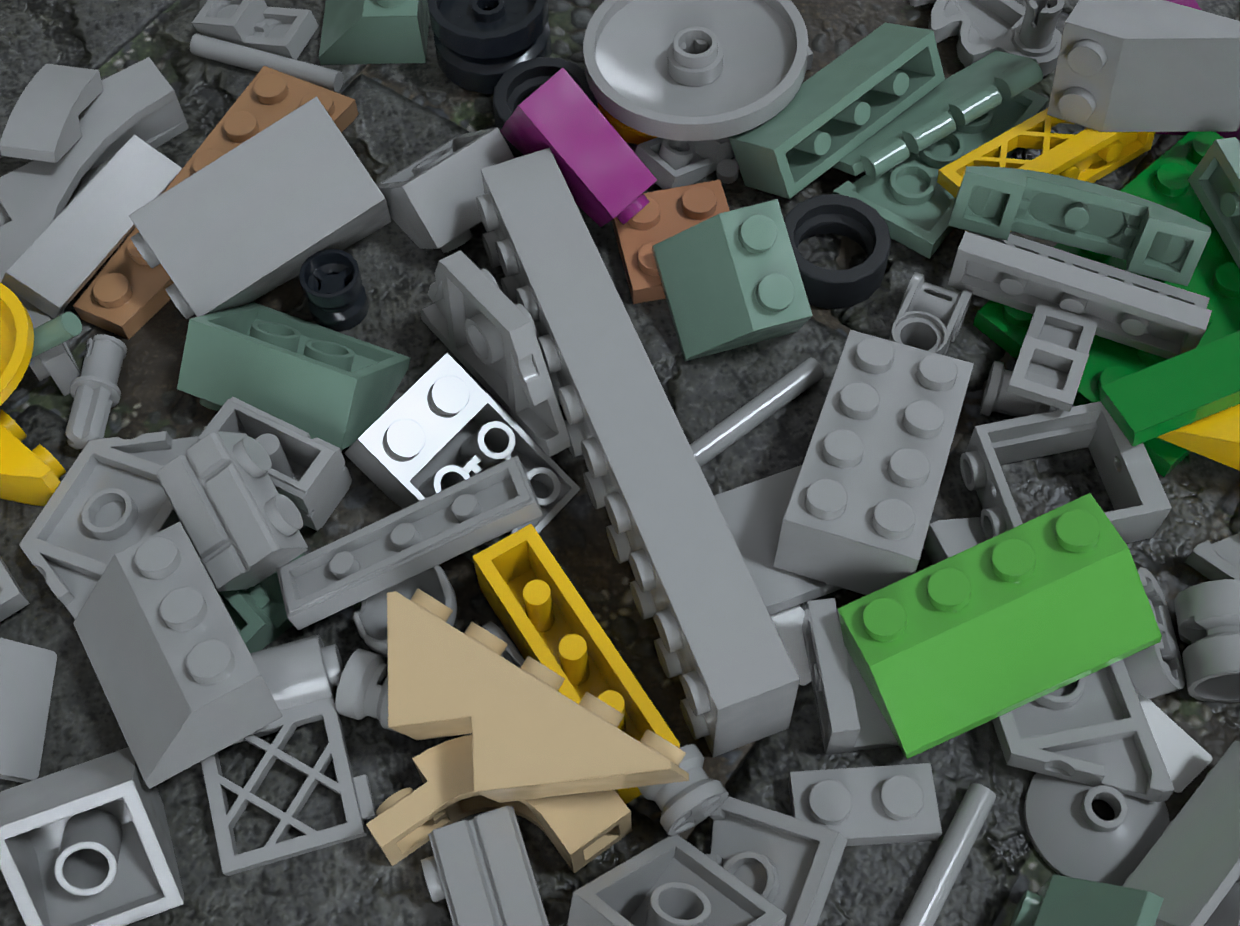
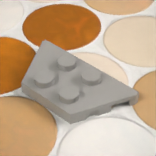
[421,250,571,457]
[19,426,207,619]
[992,659,1175,802]

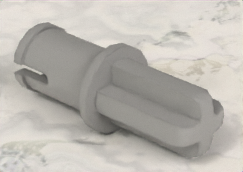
[65,334,127,449]

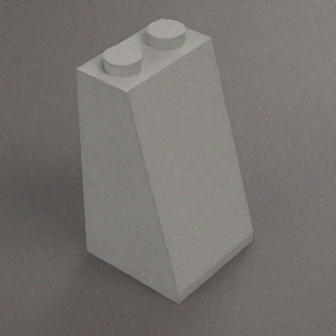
[128,96,391,319]

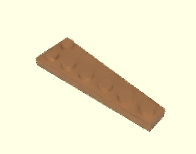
[73,66,359,340]

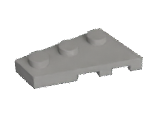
[705,796,847,926]

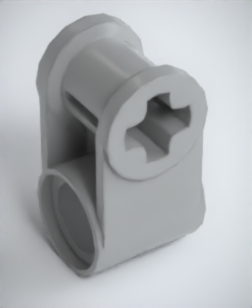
[889,272,973,355]

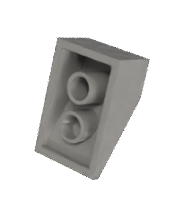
[1047,0,1240,132]

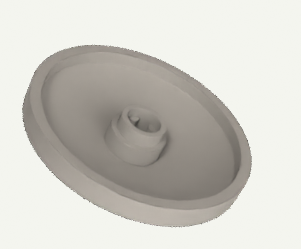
[583,0,808,141]

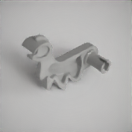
[909,0,1065,76]

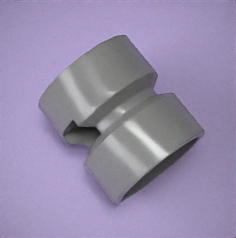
[1174,579,1240,703]

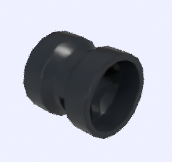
[299,249,369,332]

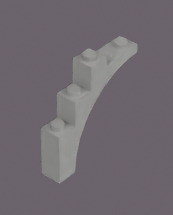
[0,57,189,396]

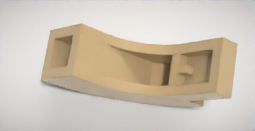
[366,734,632,873]

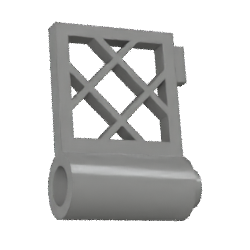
[201,634,377,876]

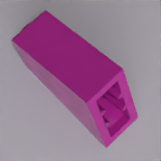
[500,68,657,227]

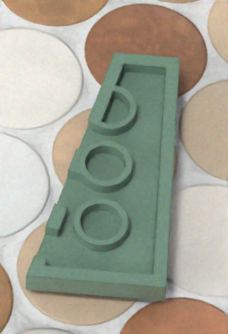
[833,89,1048,259]

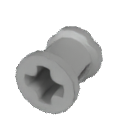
[979,360,1050,418]

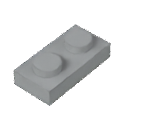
[788,763,942,846]

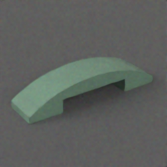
[948,166,1211,286]

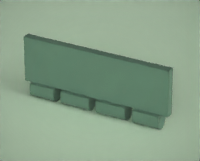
[832,50,1043,178]

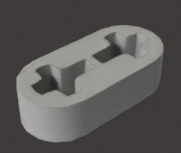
[1123,567,1186,699]

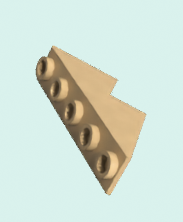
[387,588,689,803]

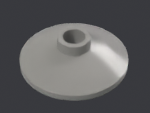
[1024,773,1170,886]

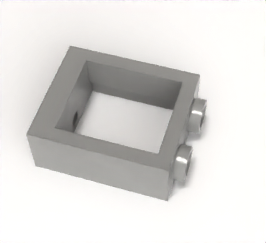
[960,401,1172,543]

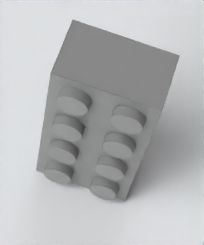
[773,330,974,595]

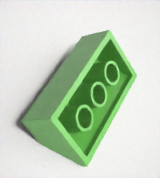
[838,493,1162,759]

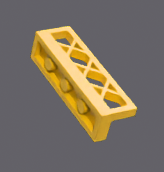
[937,108,1155,232]

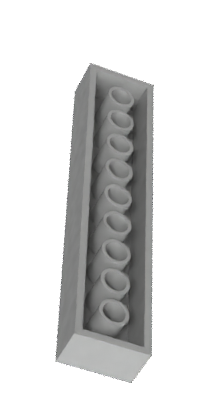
[476,148,800,757]

